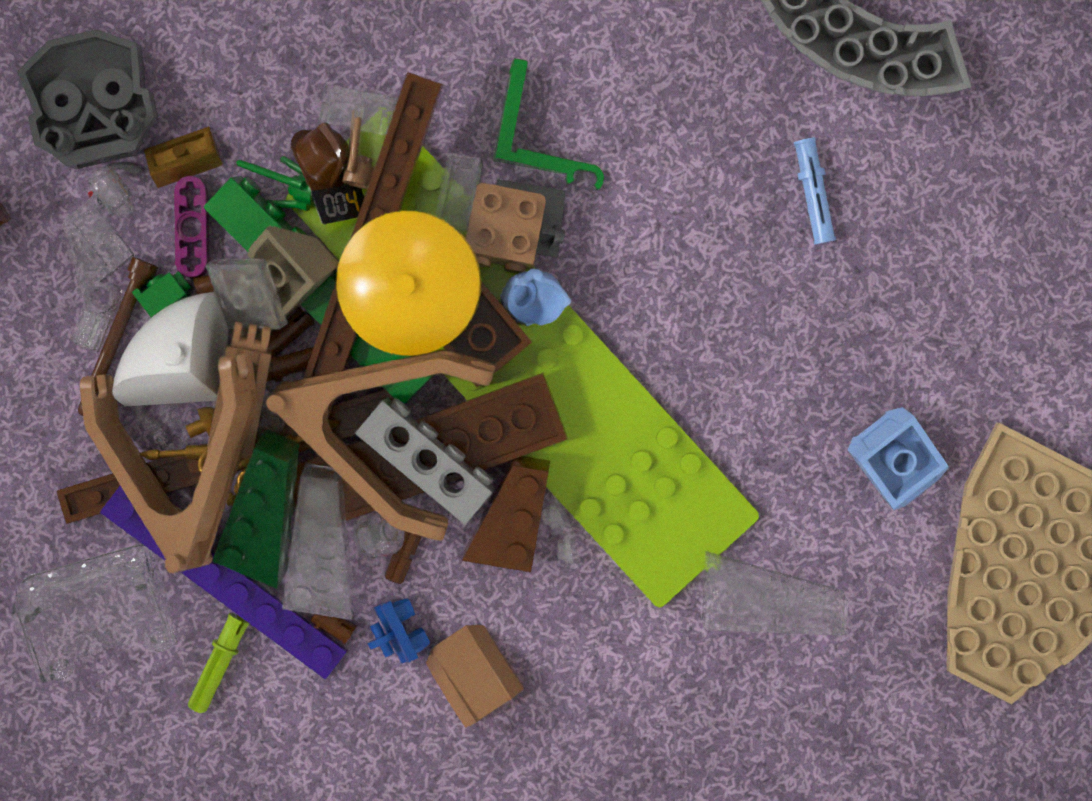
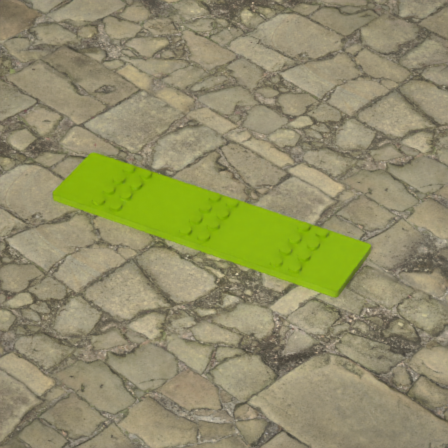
[286,108,759,607]

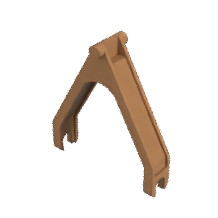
[266,350,496,540]
[80,354,258,573]

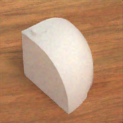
[112,292,231,406]

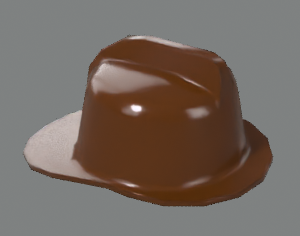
[291,123,349,191]

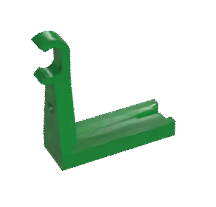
[493,58,604,191]

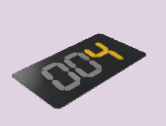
[311,185,365,224]

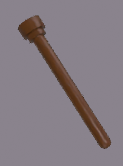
[78,257,158,416]

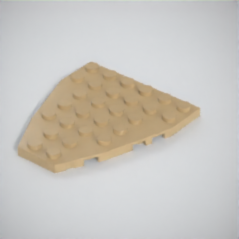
[947,423,1092,704]

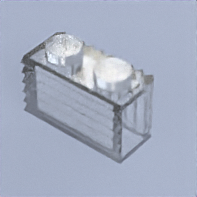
[434,153,483,232]

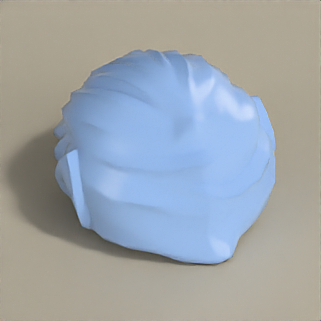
[500,269,571,327]

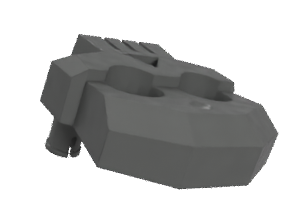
[17,29,159,169]

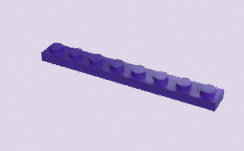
[100,486,347,680]

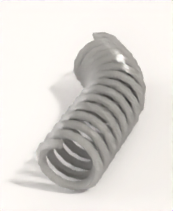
[108,162,143,177]

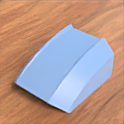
[848,407,949,510]

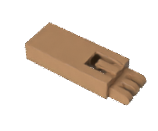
[207,321,272,459]

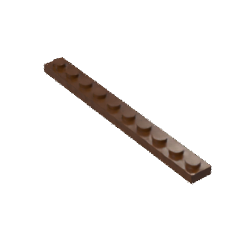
[303,72,444,420]
[56,389,394,524]

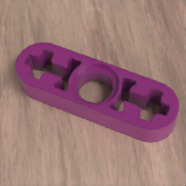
[174,176,209,279]

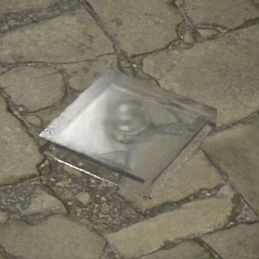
[205,259,288,329]

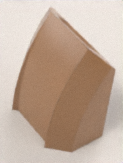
[426,625,524,728]

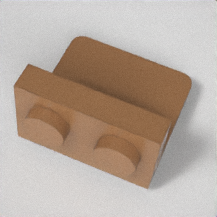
[466,183,546,274]

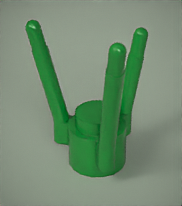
[236,156,315,211]

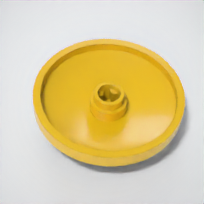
[336,211,481,356]

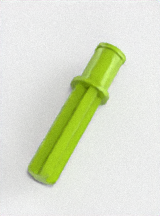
[188,613,249,714]

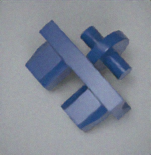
[367,598,430,663]

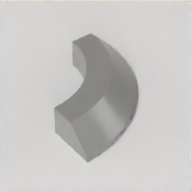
[761,0,972,96]

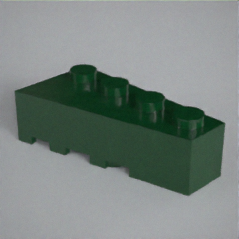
[212,429,299,589]

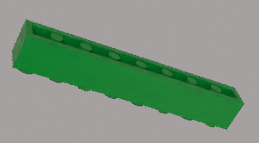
[203,176,436,404]

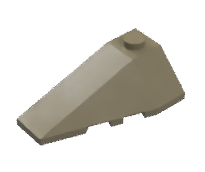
[229,226,339,340]

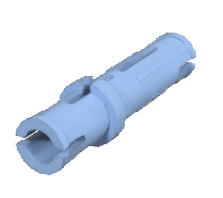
[793,137,836,245]

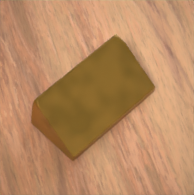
[144,126,223,188]

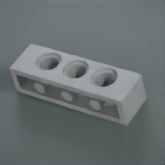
[355,397,496,525]

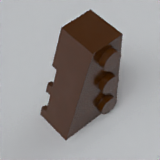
[462,456,550,572]

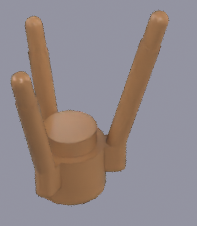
[342,109,375,189]

